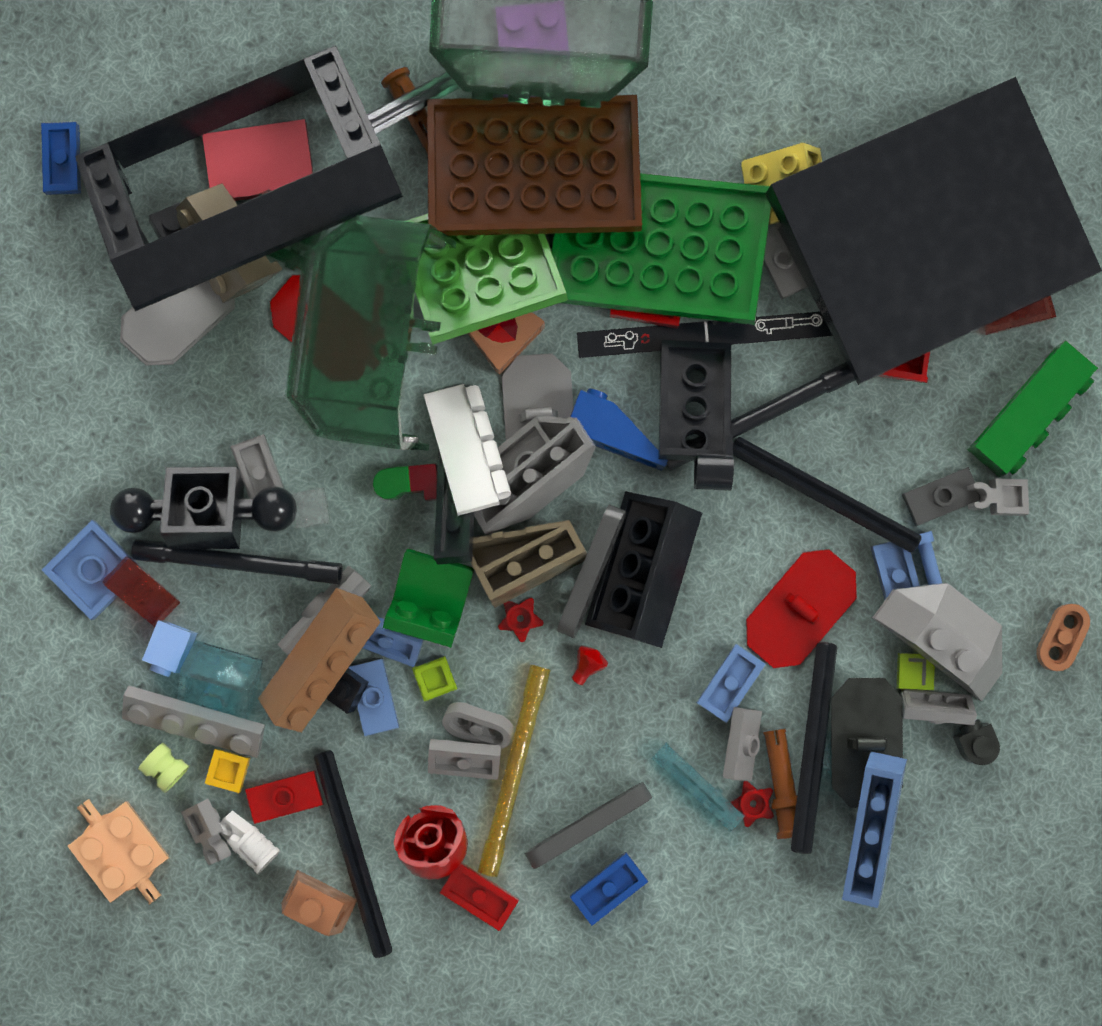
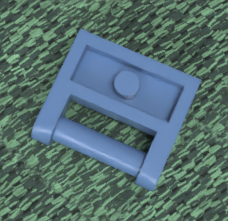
[870,531,942,600]

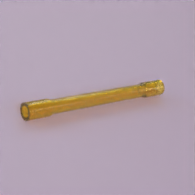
[477,664,551,877]

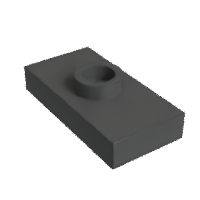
[902,467,980,527]

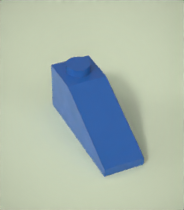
[570,388,668,471]

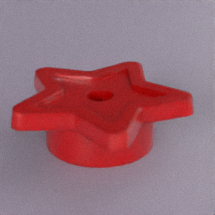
[498,597,544,642]
[729,781,774,827]

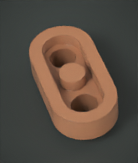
[1037,604,1090,671]

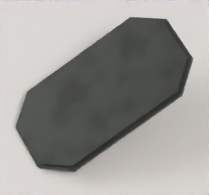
[831,678,903,808]

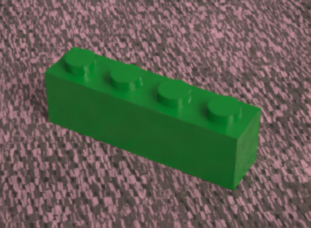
[967,340,1098,477]

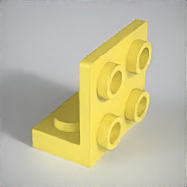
[741,143,822,225]

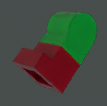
[373,463,438,502]

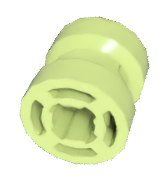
[138,743,189,793]

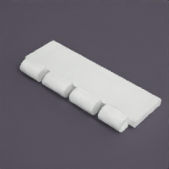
[424,384,511,516]

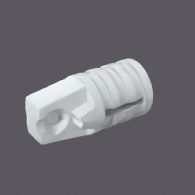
[220,811,280,874]

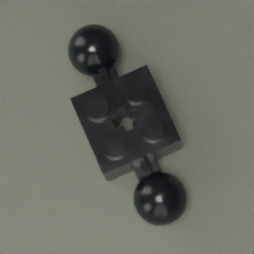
[110,467,297,550]

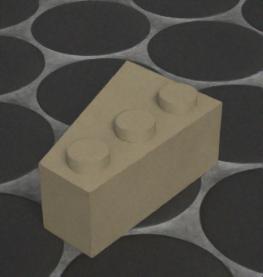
[175,183,283,303]
[470,520,587,608]

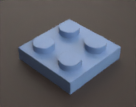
[42,520,144,620]

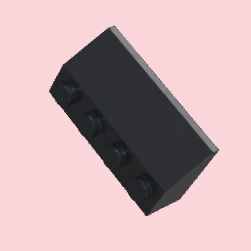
[585,491,702,648]

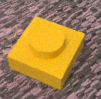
[205,748,251,793]

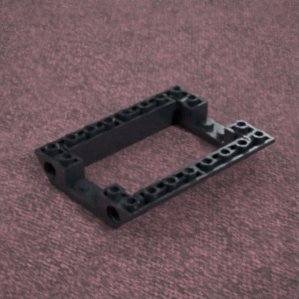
[75,45,403,311]

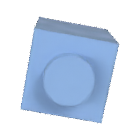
[142,620,197,677]

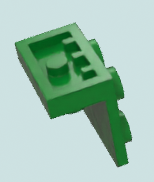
[383,549,474,648]

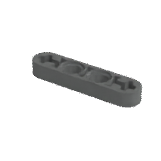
[557,505,626,638]
[524,782,652,869]

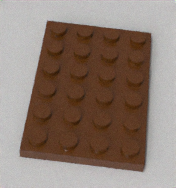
[427,95,642,236]

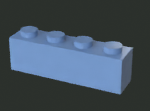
[842,751,907,908]

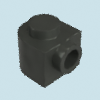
[953,720,1000,765]

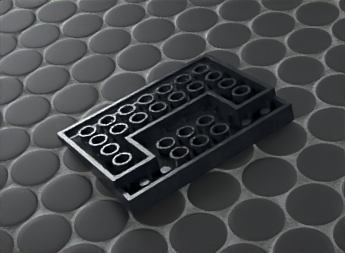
[765,77,1102,385]

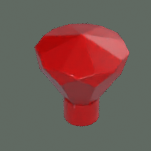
[571,645,608,685]

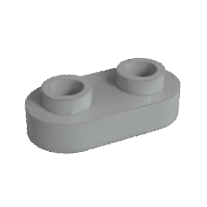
[442,702,514,749]

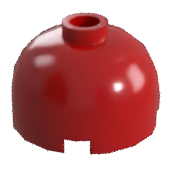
[394,805,468,880]

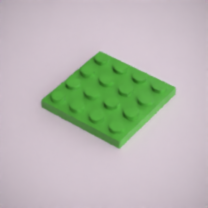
[394,213,568,345]

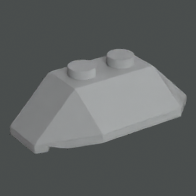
[474,416,596,534]
[872,583,1002,701]

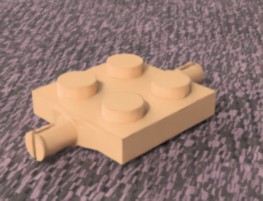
[68,799,170,905]

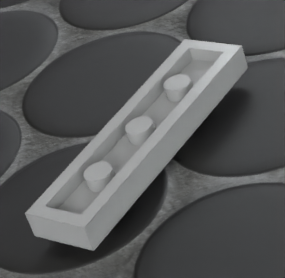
[122,686,265,758]

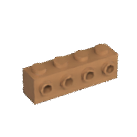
[258,588,381,733]

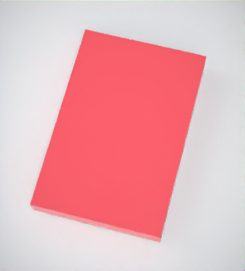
[202,119,313,201]

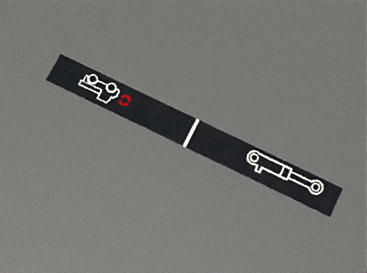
[577,311,833,358]

